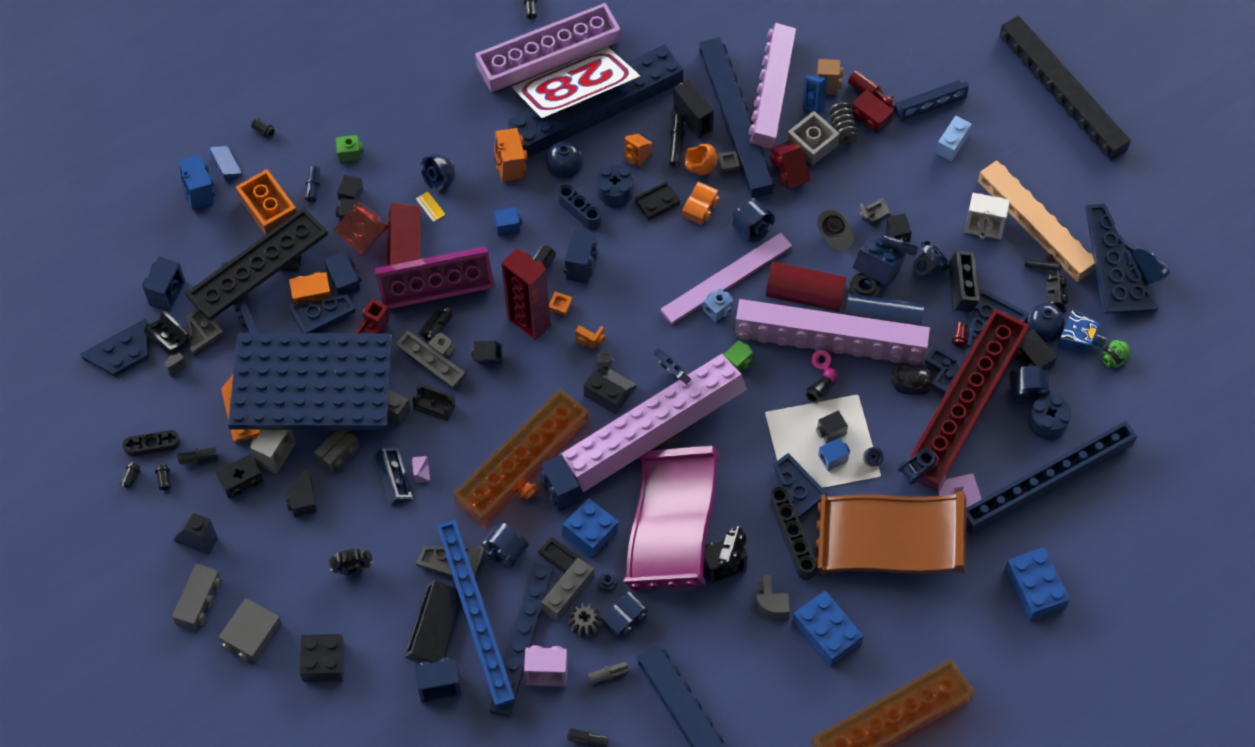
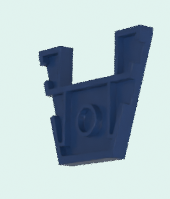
[653,348,692,385]

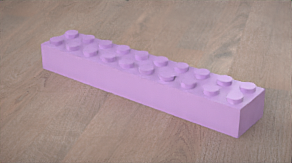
[735,299,930,366]
[561,354,747,492]

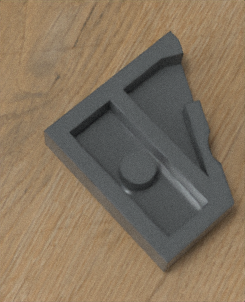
[186,309,224,355]

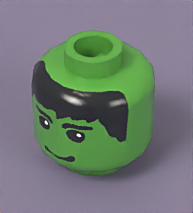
[1102,340,1131,368]

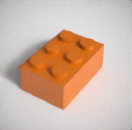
[236,169,297,235]

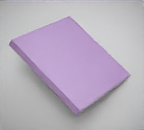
[939,473,982,507]

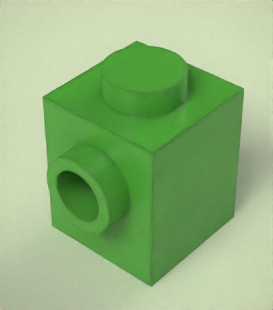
[336,135,364,163]
[723,340,753,372]

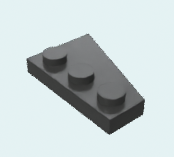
[416,546,486,578]

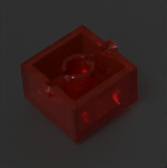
[334,202,390,255]

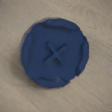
[913,239,950,275]

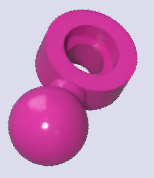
[812,350,838,383]

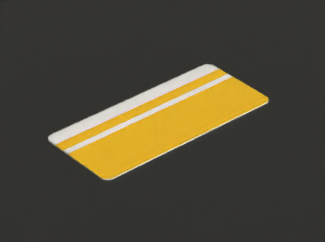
[416,192,445,221]

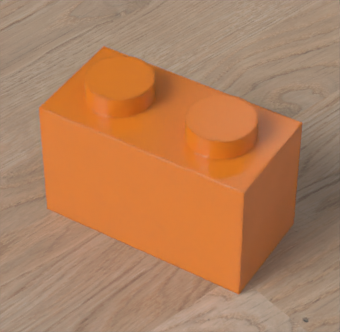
[289,272,331,305]

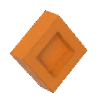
[549,292,573,316]

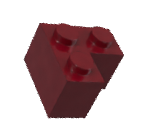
[769,141,811,188]

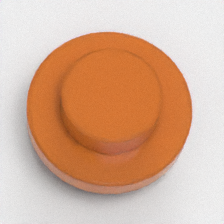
[520,483,538,500]

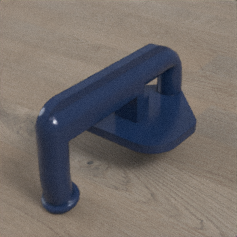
[1123,241,1170,285]

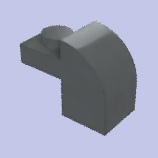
[755,575,790,620]

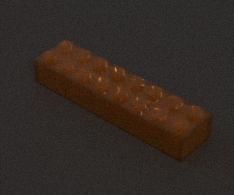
[453,388,589,527]
[811,658,974,747]

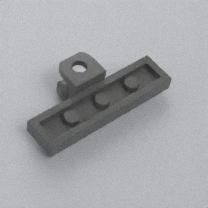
[396,330,466,389]

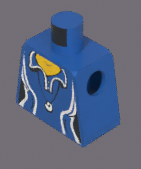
[1058,309,1107,353]

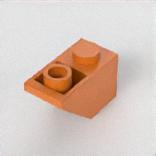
[624,134,652,167]

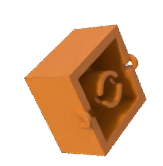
[494,128,528,182]

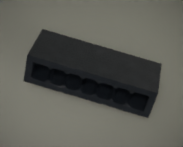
[404,580,461,664]

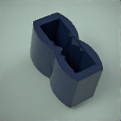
[601,591,647,639]

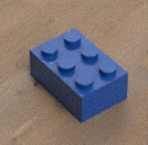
[1005,547,1070,621]
[792,591,864,667]

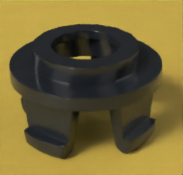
[849,273,881,297]

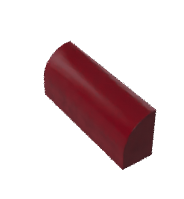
[387,202,421,266]
[766,262,847,312]

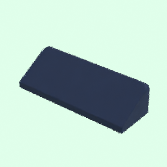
[376,448,413,505]

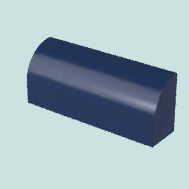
[846,294,924,326]

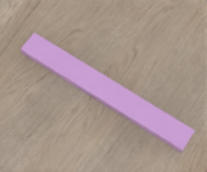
[661,233,792,325]

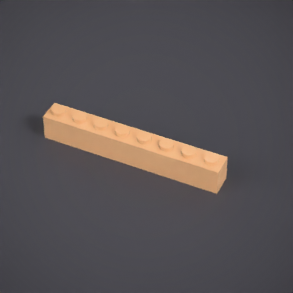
[978,161,1095,283]

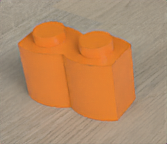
[682,182,720,225]

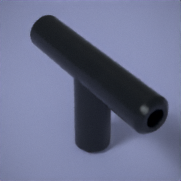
[1025,253,1062,271]

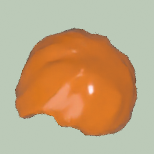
[685,144,718,176]

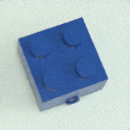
[179,155,215,210]
[562,498,619,559]

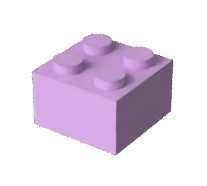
[524,645,568,686]

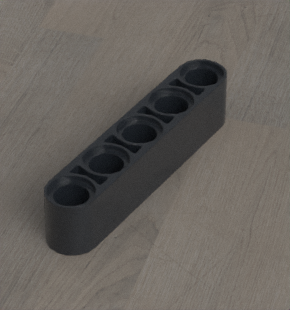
[770,486,816,580]

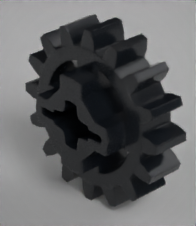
[329,548,373,576]

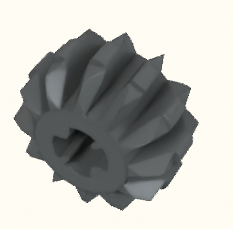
[568,603,602,638]

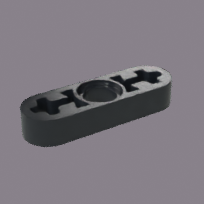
[122,430,180,456]

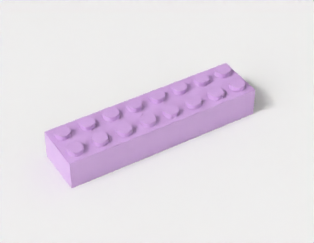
[475,3,621,93]

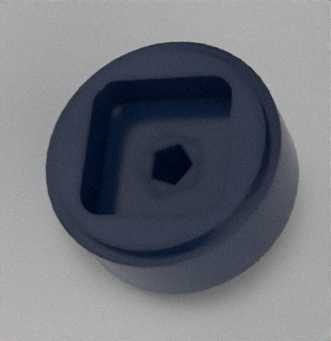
[863,447,884,467]

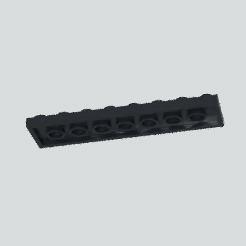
[185,208,328,321]

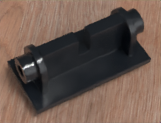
[1046,270,1068,312]
[419,304,453,343]
[718,526,747,571]

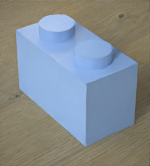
[936,116,972,162]

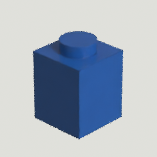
[494,207,523,236]
[818,438,850,471]

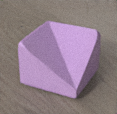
[412,456,430,483]

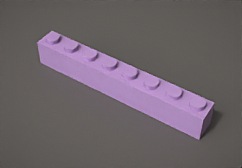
[749,23,796,149]

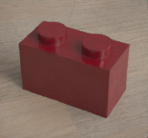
[851,90,894,133]

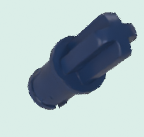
[304,165,320,202]
[880,234,918,256]

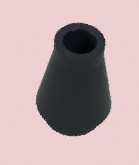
[806,376,831,403]

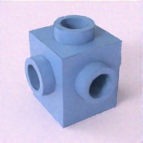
[703,288,733,322]

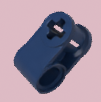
[897,449,935,485]

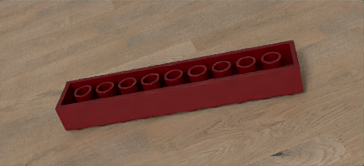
[903,309,1029,492]

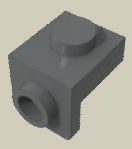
[860,198,892,226]

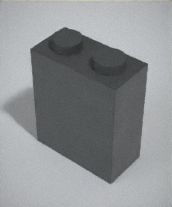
[218,598,282,663]

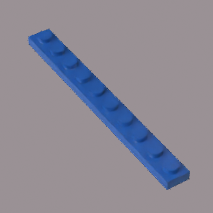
[436,520,515,708]

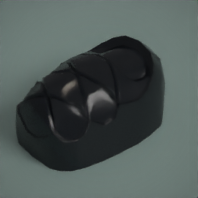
[891,365,933,395]

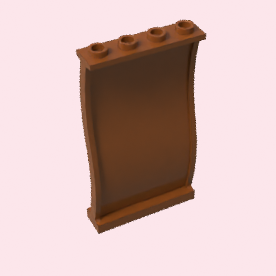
[815,491,967,576]

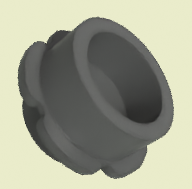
[596,353,615,367]

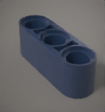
[558,184,601,230]

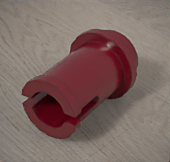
[952,322,968,348]

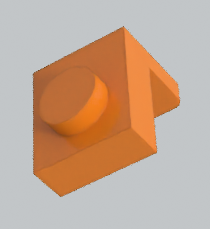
[575,325,606,350]

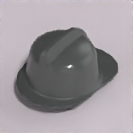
[817,209,854,251]

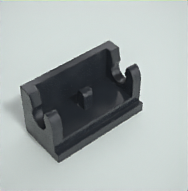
[412,383,456,421]

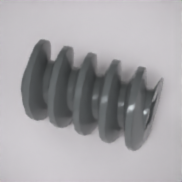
[829,103,858,144]

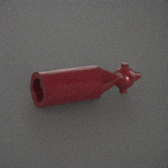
[847,70,895,108]

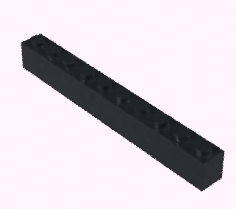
[999,15,1131,160]

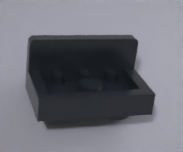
[144,311,189,355]

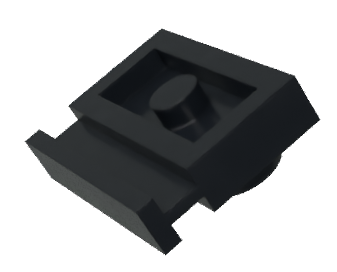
[635,181,680,220]

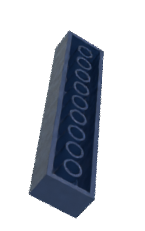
[508,44,683,158]

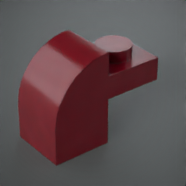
[355,298,390,334]

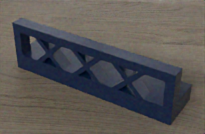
[894,80,969,121]

